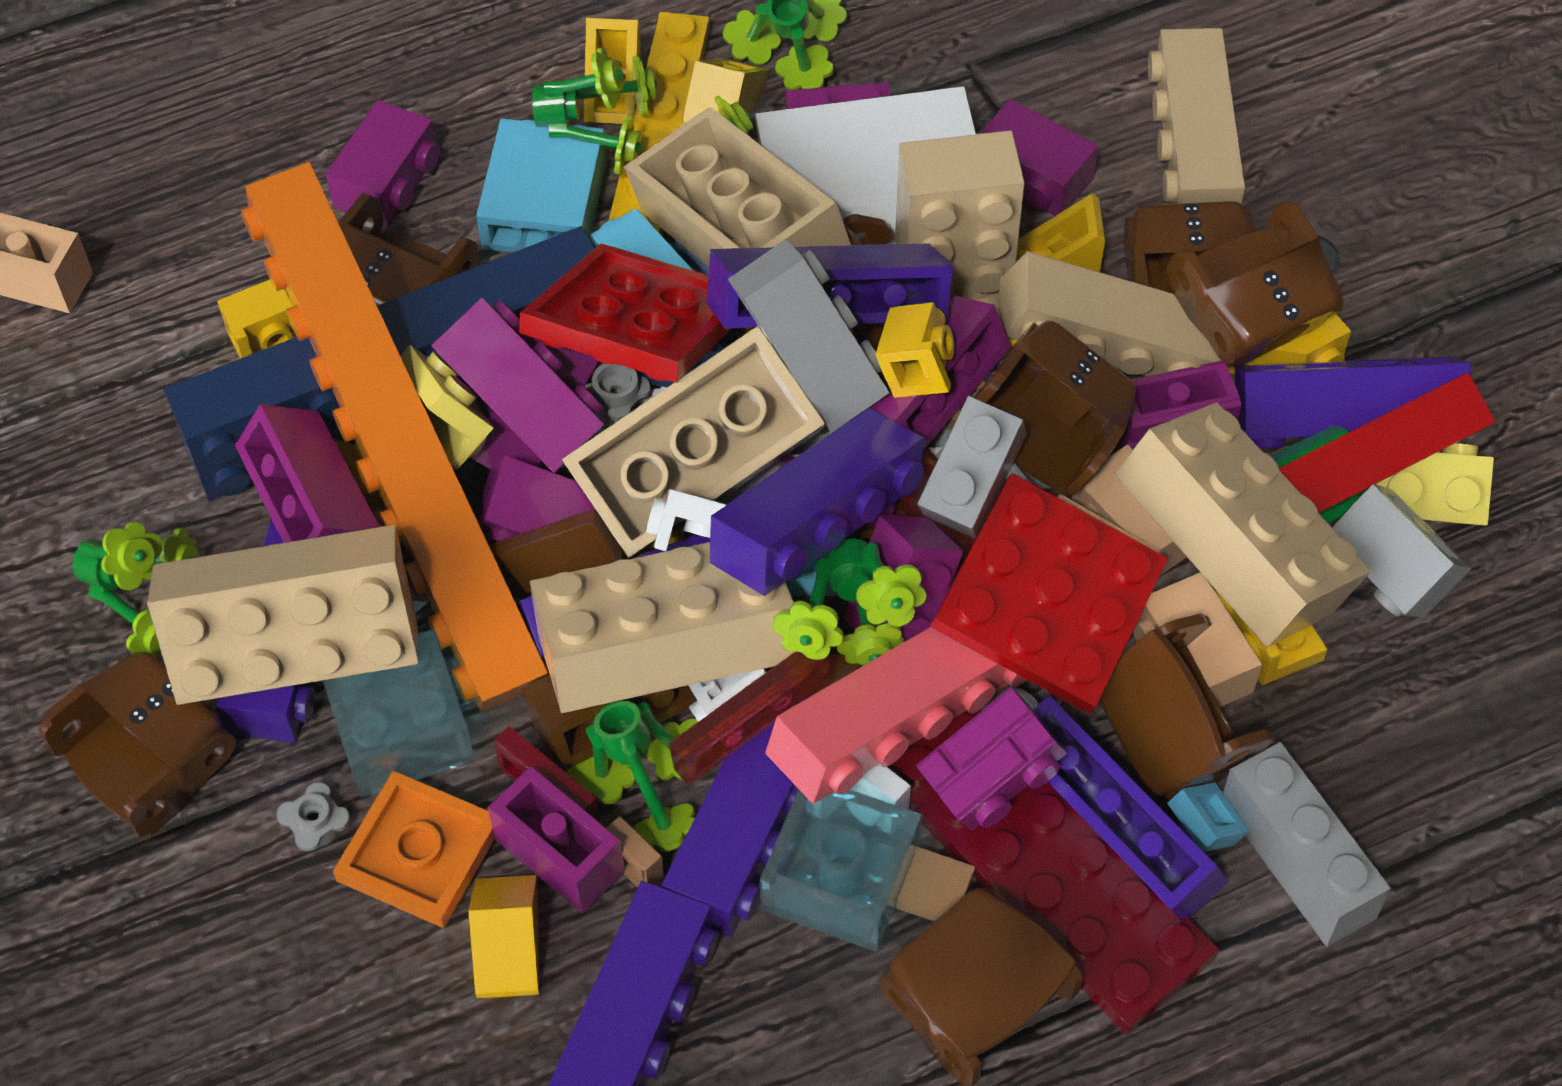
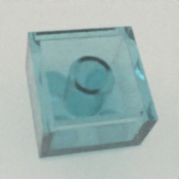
[323,629,475,798]
[760,789,922,952]

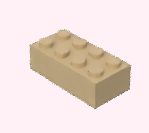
[624,106,851,267]
[895,130,1024,317]
[562,326,825,559]
[1114,402,1371,648]
[147,525,418,705]
[530,542,799,713]

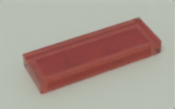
[668,651,830,784]

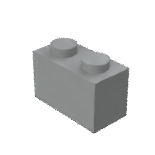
[917,396,1027,539]
[1332,484,1472,618]

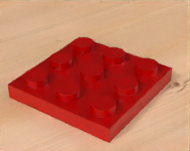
[519,243,731,383]
[930,473,1168,713]

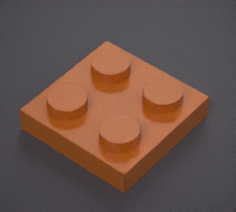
[333,771,495,928]

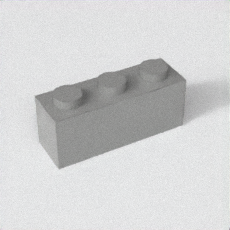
[728,239,889,433]
[1223,742,1391,947]

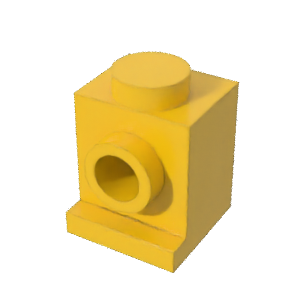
[217,280,296,359]
[875,302,954,398]

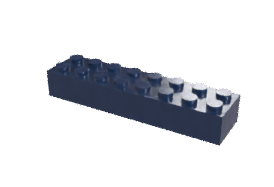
[163,226,595,502]

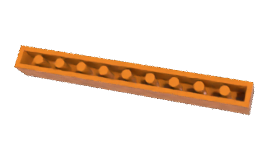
[240,161,548,714]

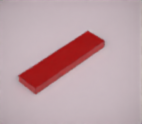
[1279,372,1496,513]

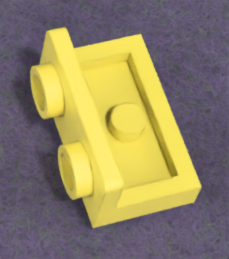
[400,345,494,470]
[1376,443,1494,526]

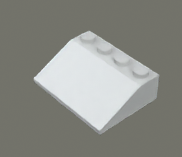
[755,86,976,244]

